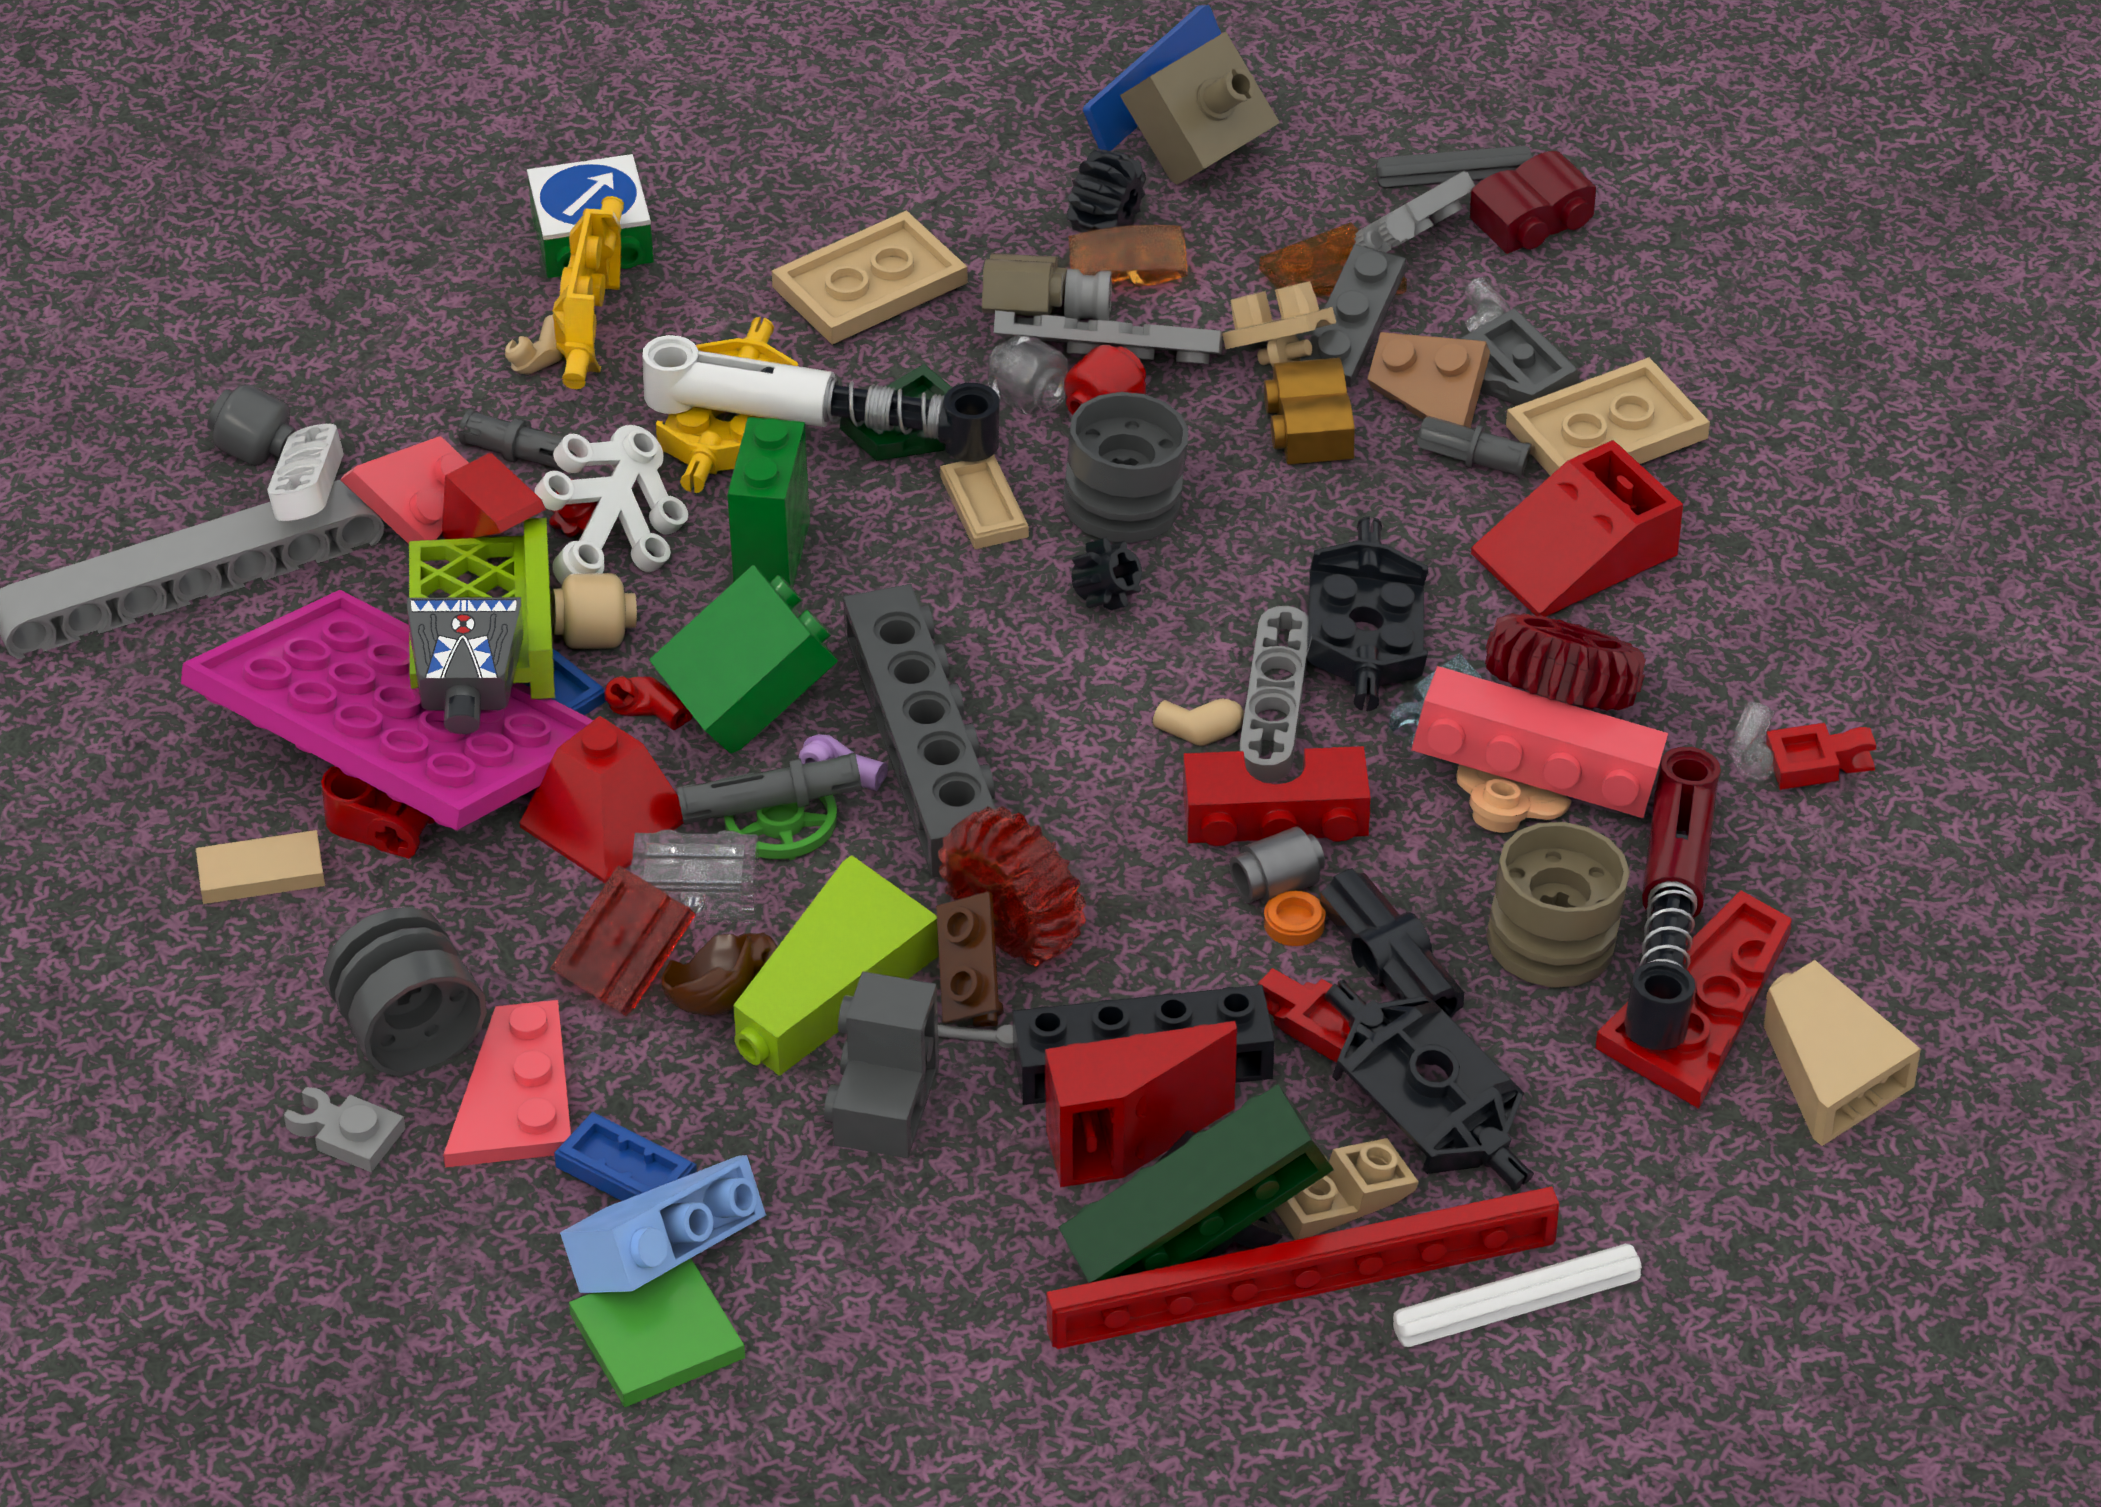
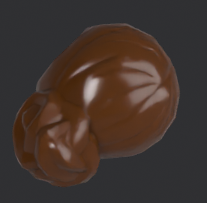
[661,932,777,1016]

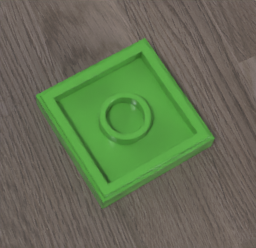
[569,1258,745,1407]

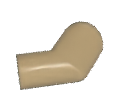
[505,315,563,375]
[1153,698,1244,746]

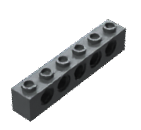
[843,584,1011,878]

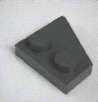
[1460,308,1579,405]

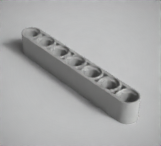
[0,480,384,659]

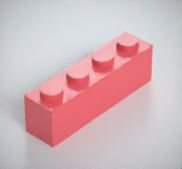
[1411,666,1668,818]

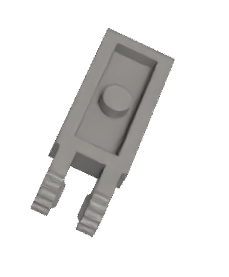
[1354,170,1475,253]

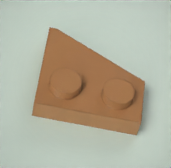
[1367,332,1490,428]

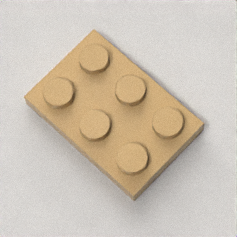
[772,210,968,345]
[1506,357,1710,476]

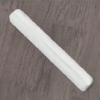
[1393,1244,1642,1347]

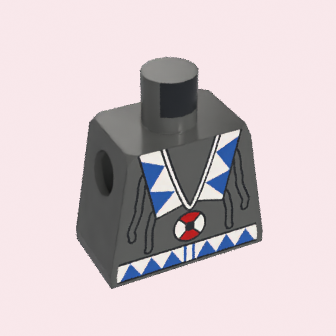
[407,597,524,734]

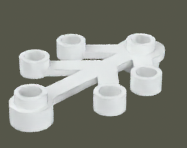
[535,425,688,585]

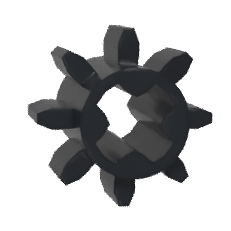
[1071,537,1142,611]

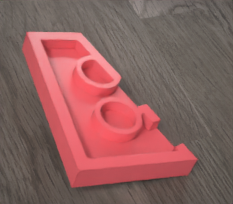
[443,1000,571,1168]

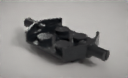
[1307,516,1428,711]
[1324,980,1534,1192]

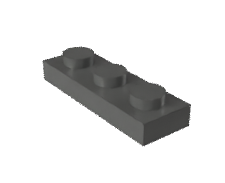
[1300,244,1406,387]

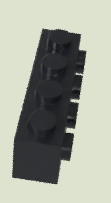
[1012,985,1275,1105]

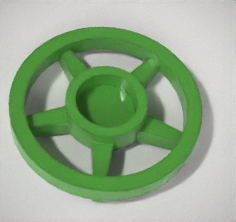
[724,795,837,860]

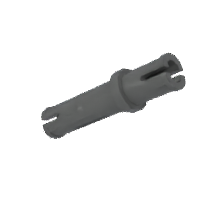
[677,752,862,825]

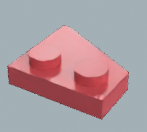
[340,436,469,544]

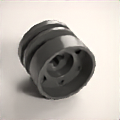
[1063,392,1189,543]
[323,907,487,1076]

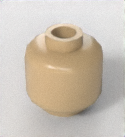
[551,573,637,649]

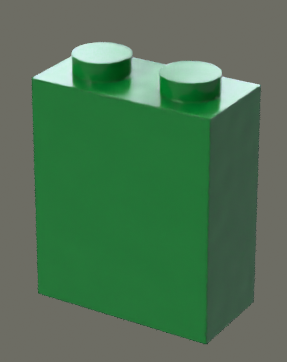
[727,417,810,588]
[649,565,838,754]

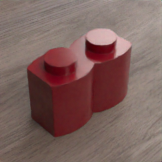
[1470,151,1596,254]

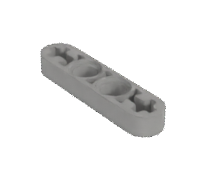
[1239,606,1308,783]

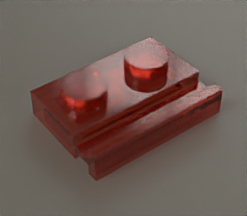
[550,865,696,1016]

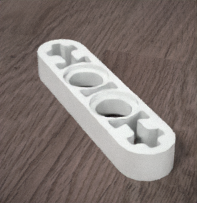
[267,424,344,521]

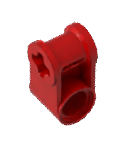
[321,766,435,859]

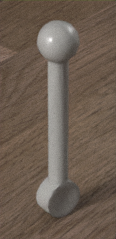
[938,1025,1013,1048]

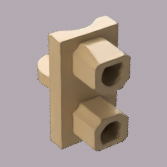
[1222,281,1336,367]

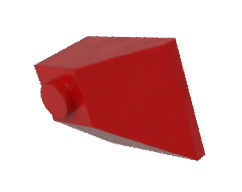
[519,716,684,884]

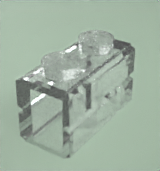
[630,830,760,922]

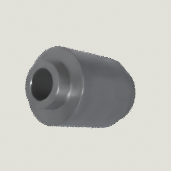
[1229,827,1325,904]

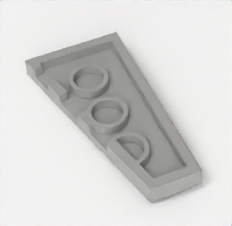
[993,310,1224,364]

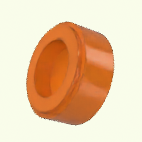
[1264,891,1326,946]

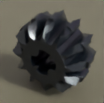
[1067,150,1146,242]

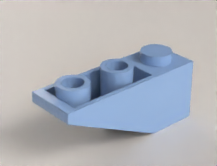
[560,1155,766,1293]

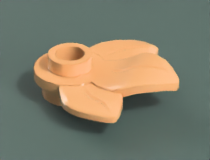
[1456,765,1572,833]

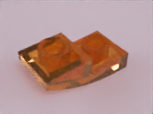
[1068,225,1188,287]

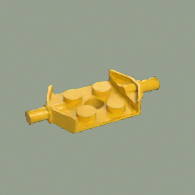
[553,196,624,389]
[656,317,798,493]

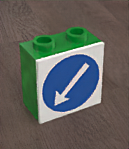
[527,154,654,278]

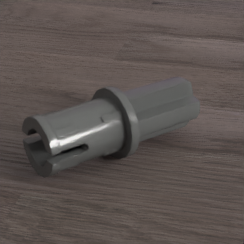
[1417,416,1532,478]

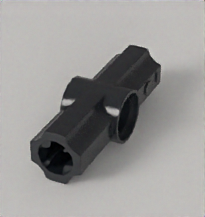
[1320,868,1465,1018]

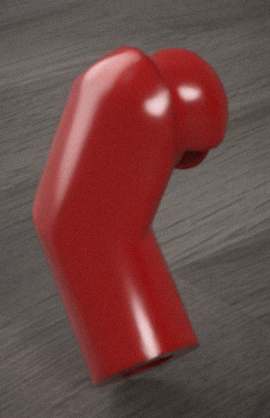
[604,677,693,731]

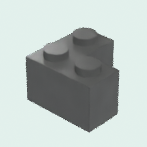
[824,971,939,1158]

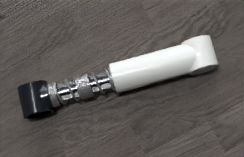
[642,335,1000,462]

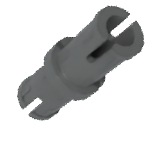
[459,409,565,472]

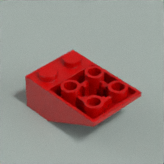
[1471,440,1683,617]
[1045,1021,1237,1188]

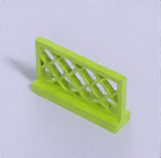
[409,518,555,699]

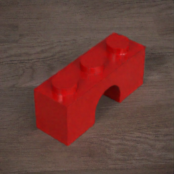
[1183,746,1371,846]

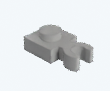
[284,1087,405,1172]

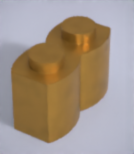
[1264,358,1355,465]

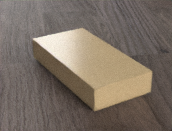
[940,455,1029,549]
[196,830,325,904]

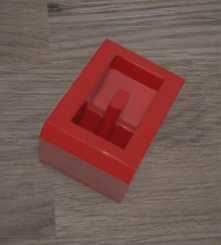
[442,452,546,539]

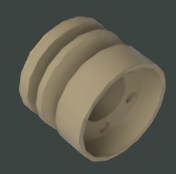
[1486,822,1630,988]

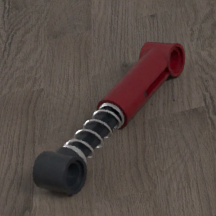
[1624,747,1721,1050]

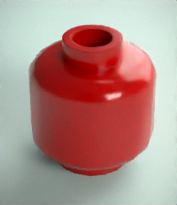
[1064,345,1146,415]

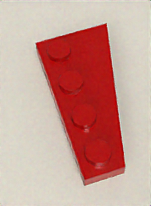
[1595,890,1792,1109]

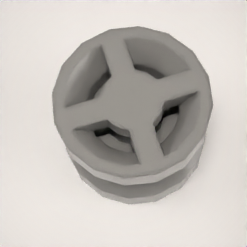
[1064,269,1112,322]

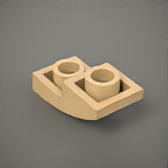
[1275,1138,1419,1240]

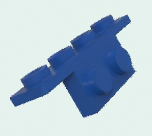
[1083,5,1221,151]

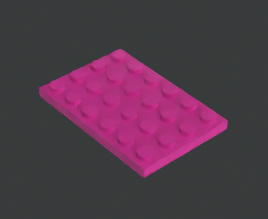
[181,590,593,831]

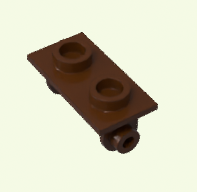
[936,892,1004,1027]

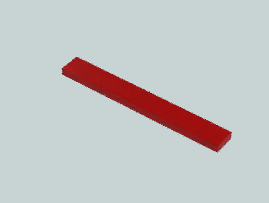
[1046,1186,1559,1349]

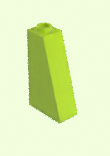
[733,855,939,1076]

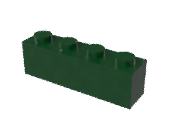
[1058,1084,1334,1283]

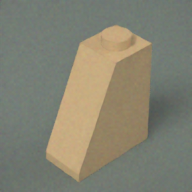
[1764,960,1921,1146]

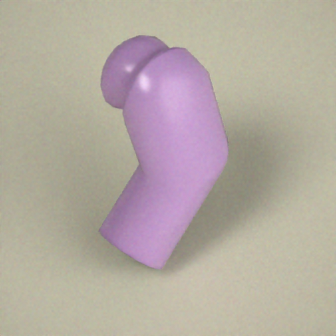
[799,734,888,791]

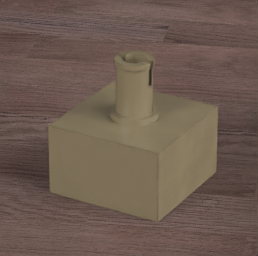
[1120,32,1280,185]

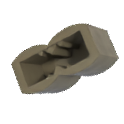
[982,253,1067,316]

